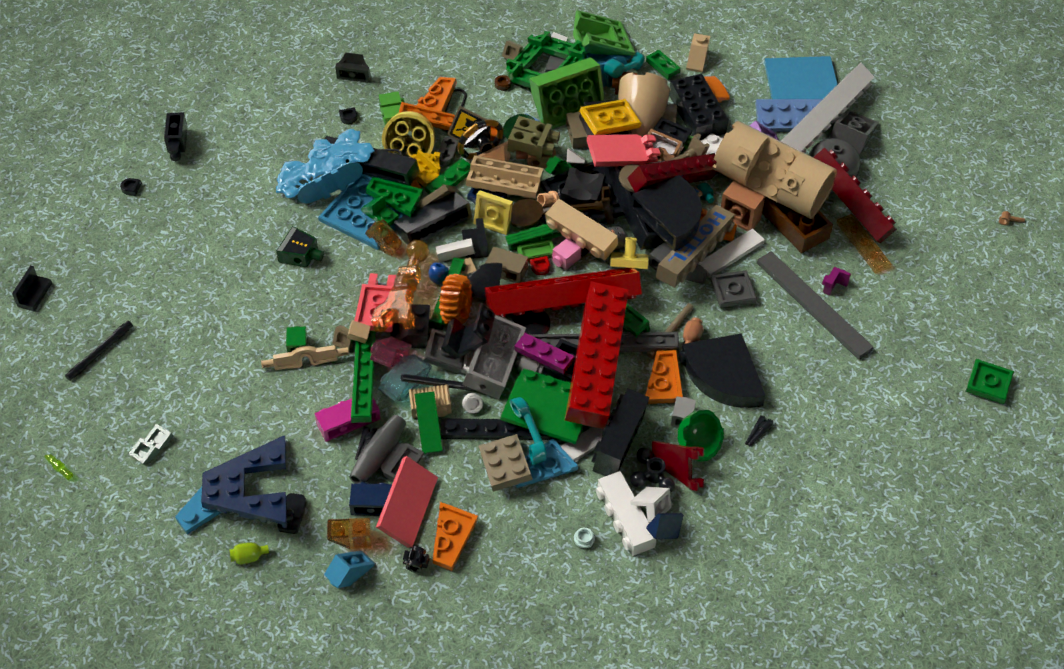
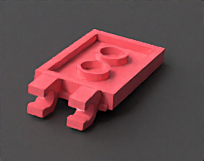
[586,134,661,167]
[354,273,400,332]

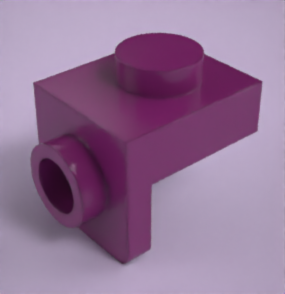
[822,267,851,296]

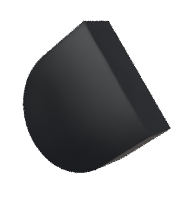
[338,107,357,124]
[120,178,142,196]

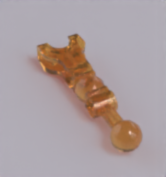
[371,240,429,332]

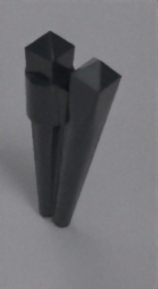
[745,415,773,447]
[355,427,377,460]

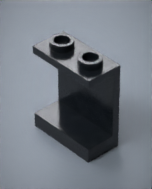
[442,303,496,359]

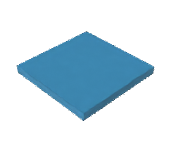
[764,56,837,99]
[318,174,419,250]

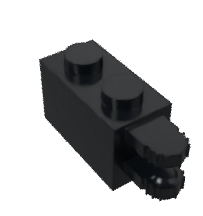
[164,112,188,162]

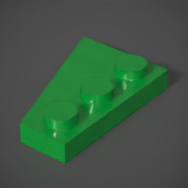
[366,177,423,217]

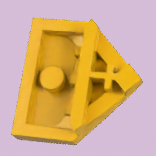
[410,150,440,187]

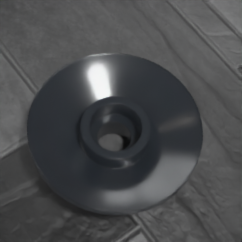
[512,310,550,334]

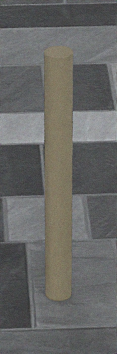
[647,303,694,358]

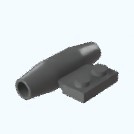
[349,415,424,484]

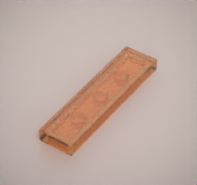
[836,214,892,274]

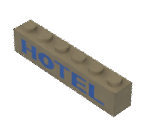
[656,205,735,288]

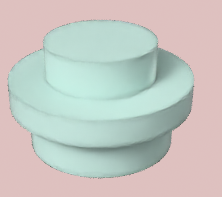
[574,528,595,548]

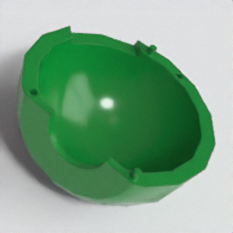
[677,410,724,462]

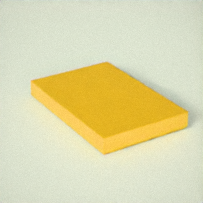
[579,99,642,135]

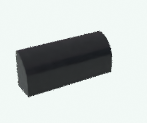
[393,192,473,248]

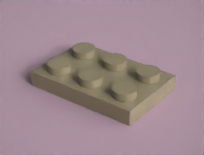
[479,434,532,492]

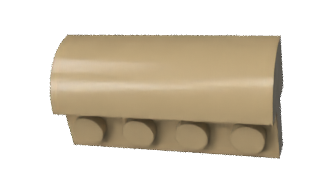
[466,155,543,199]

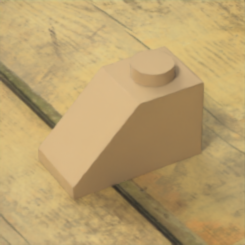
[686,33,710,73]

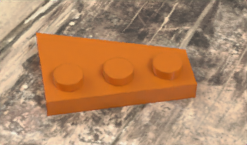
[433,502,478,571]

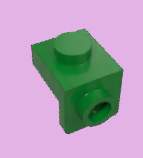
[545,156,573,175]

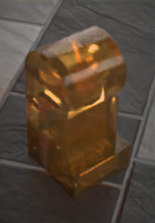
[365,219,402,256]

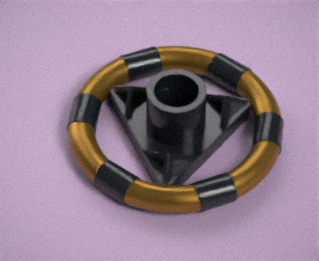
[458,119,504,160]

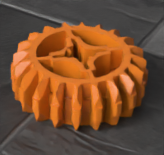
[439,274,473,324]

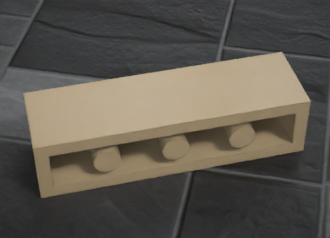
[545,199,618,260]

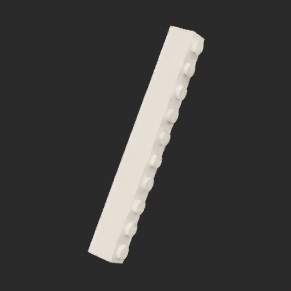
[781,63,874,153]

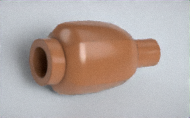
[683,317,704,344]

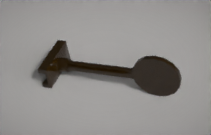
[510,186,614,228]

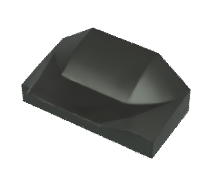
[335,52,371,83]

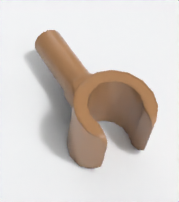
[999,211,1025,225]

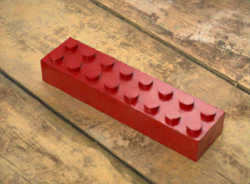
[485,268,642,318]
[565,281,629,429]

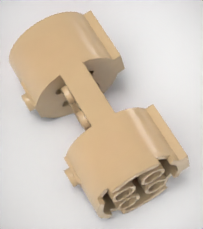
[713,121,837,219]

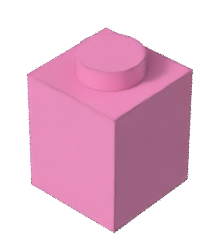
[552,238,581,271]

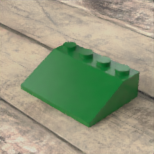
[500,368,586,444]

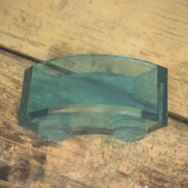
[378,354,432,401]

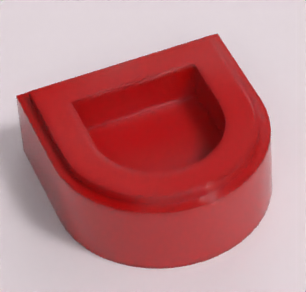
[530,256,550,275]

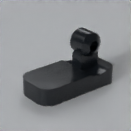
[277,493,307,534]

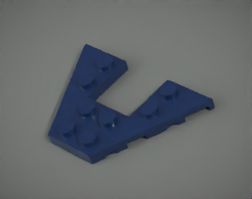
[201,436,287,528]

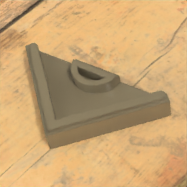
[418,184,459,208]

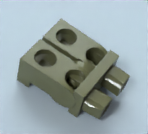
[508,116,560,159]

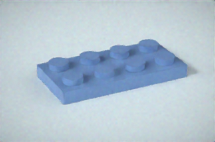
[755,99,827,132]

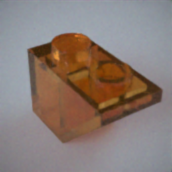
[327,518,372,549]

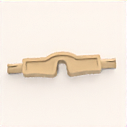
[261,345,349,370]

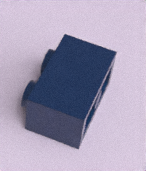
[349,482,392,516]

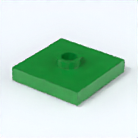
[965,359,1014,404]

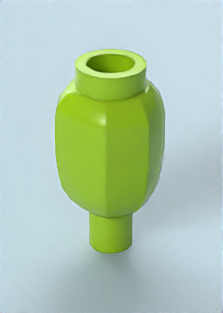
[229,542,269,564]

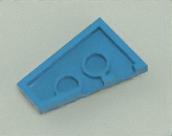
[515,439,578,488]
[175,487,222,534]

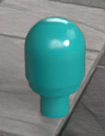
[697,183,715,203]

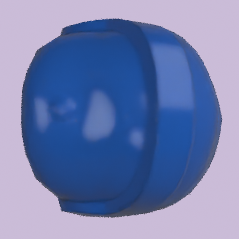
[428,262,449,285]

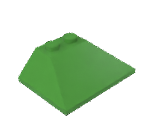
[573,10,635,56]

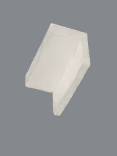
[630,487,671,522]

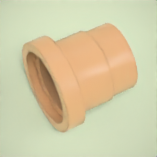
[537,191,559,207]

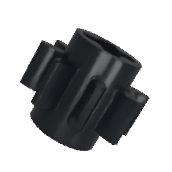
[403,546,430,573]

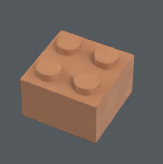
[721,181,765,231]

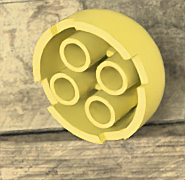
[382,111,435,156]

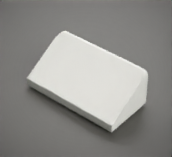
[567,148,585,164]
[436,238,475,262]

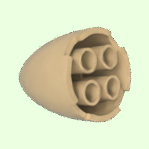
[618,72,671,137]

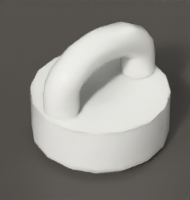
[462,393,483,414]

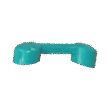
[604,51,645,78]
[510,397,547,465]

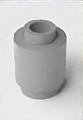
[515,355,544,374]

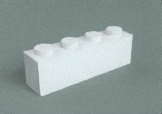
[596,471,656,556]

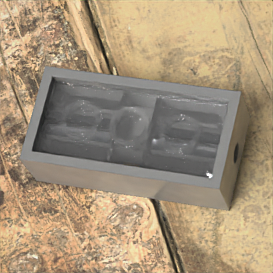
[462,315,526,399]

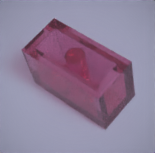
[370,337,412,368]

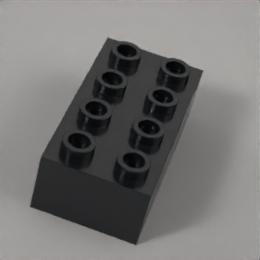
[669,74,729,140]
[591,388,650,476]

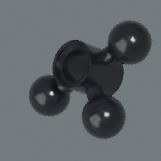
[630,447,675,493]

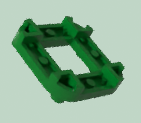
[506,31,587,88]

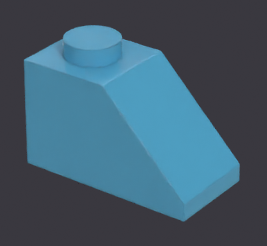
[324,550,375,588]

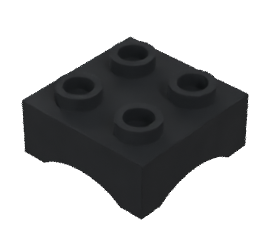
[561,167,605,205]

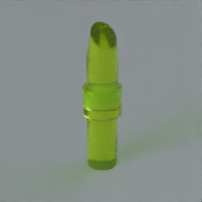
[44,454,73,480]

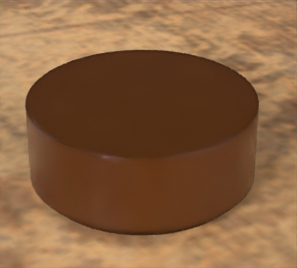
[494,75,511,91]

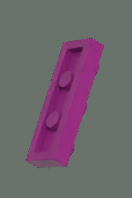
[514,333,575,374]

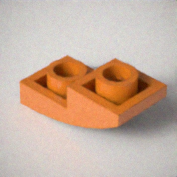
[704,76,730,103]

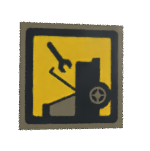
[447,106,487,150]

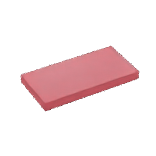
[376,456,438,548]

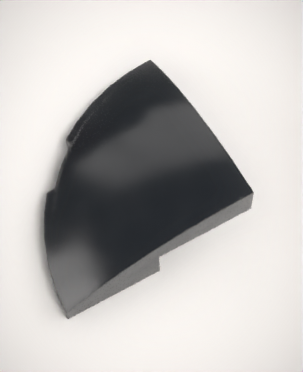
[467,263,502,300]

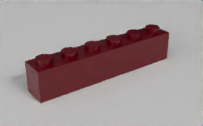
[813,147,897,243]
[627,153,718,193]

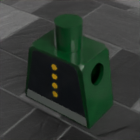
[276,226,324,267]

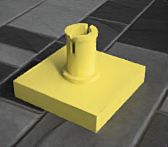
[473,191,513,235]
[610,237,648,269]

